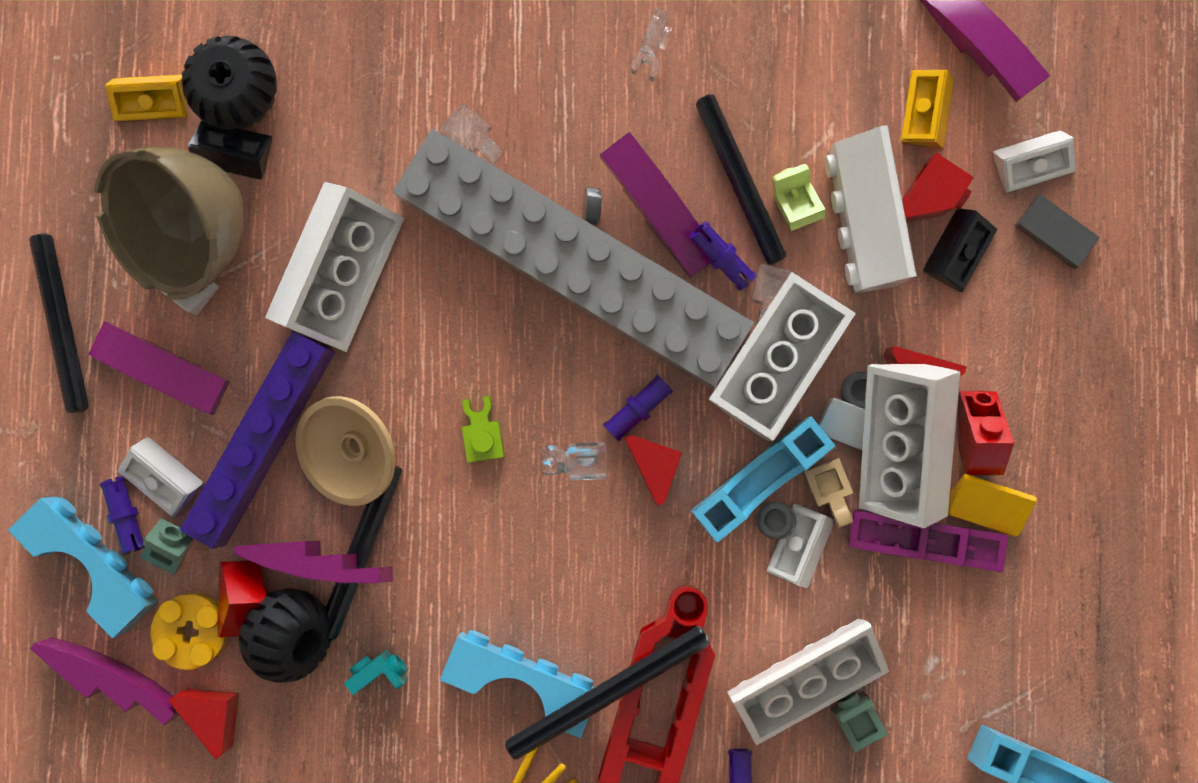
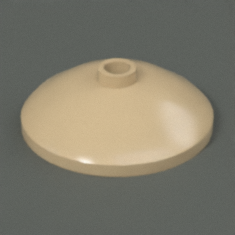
[295,396,395,506]

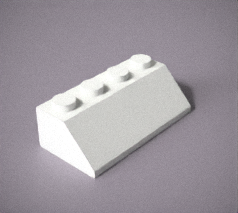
[824,125,916,294]
[265,182,405,352]
[708,272,856,441]
[859,364,960,528]
[727,619,889,746]

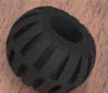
[181,35,277,130]
[239,588,332,683]

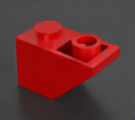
[958,391,1014,475]

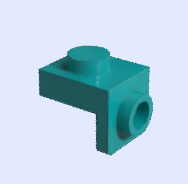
[344,649,408,695]

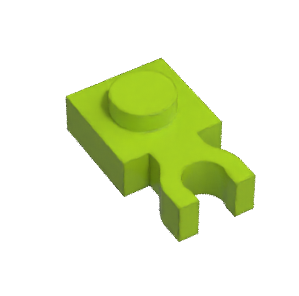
[461,395,505,463]

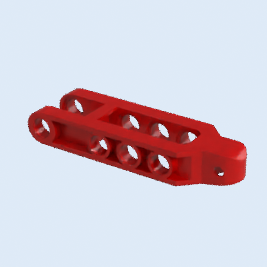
[596,585,715,783]

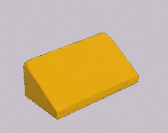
[901,70,954,148]
[105,75,187,121]
[948,474,1037,537]

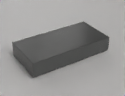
[1015,194,1100,269]

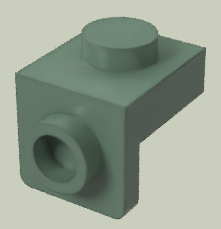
[140,518,194,575]
[830,691,888,753]

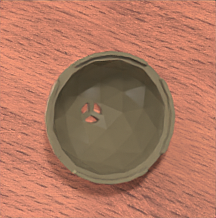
[95,147,245,300]

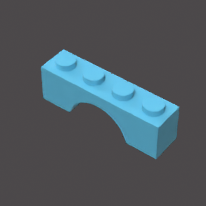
[690,416,835,543]
[8,497,159,639]
[440,630,595,739]
[967,724,1114,783]

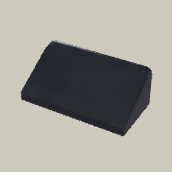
[188,120,273,179]
[923,208,997,292]

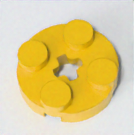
[150,593,229,670]

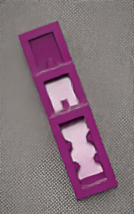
[920,0,1050,102]
[600,132,710,278]
[88,321,230,415]
[848,510,1008,573]
[234,541,393,583]
[30,637,179,725]

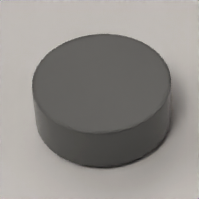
[583,187,602,225]
[840,372,867,409]
[757,502,797,540]

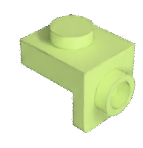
[772,164,825,231]

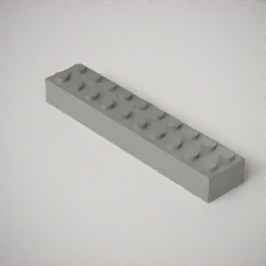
[393,128,754,389]

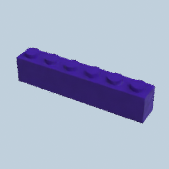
[180,331,335,549]

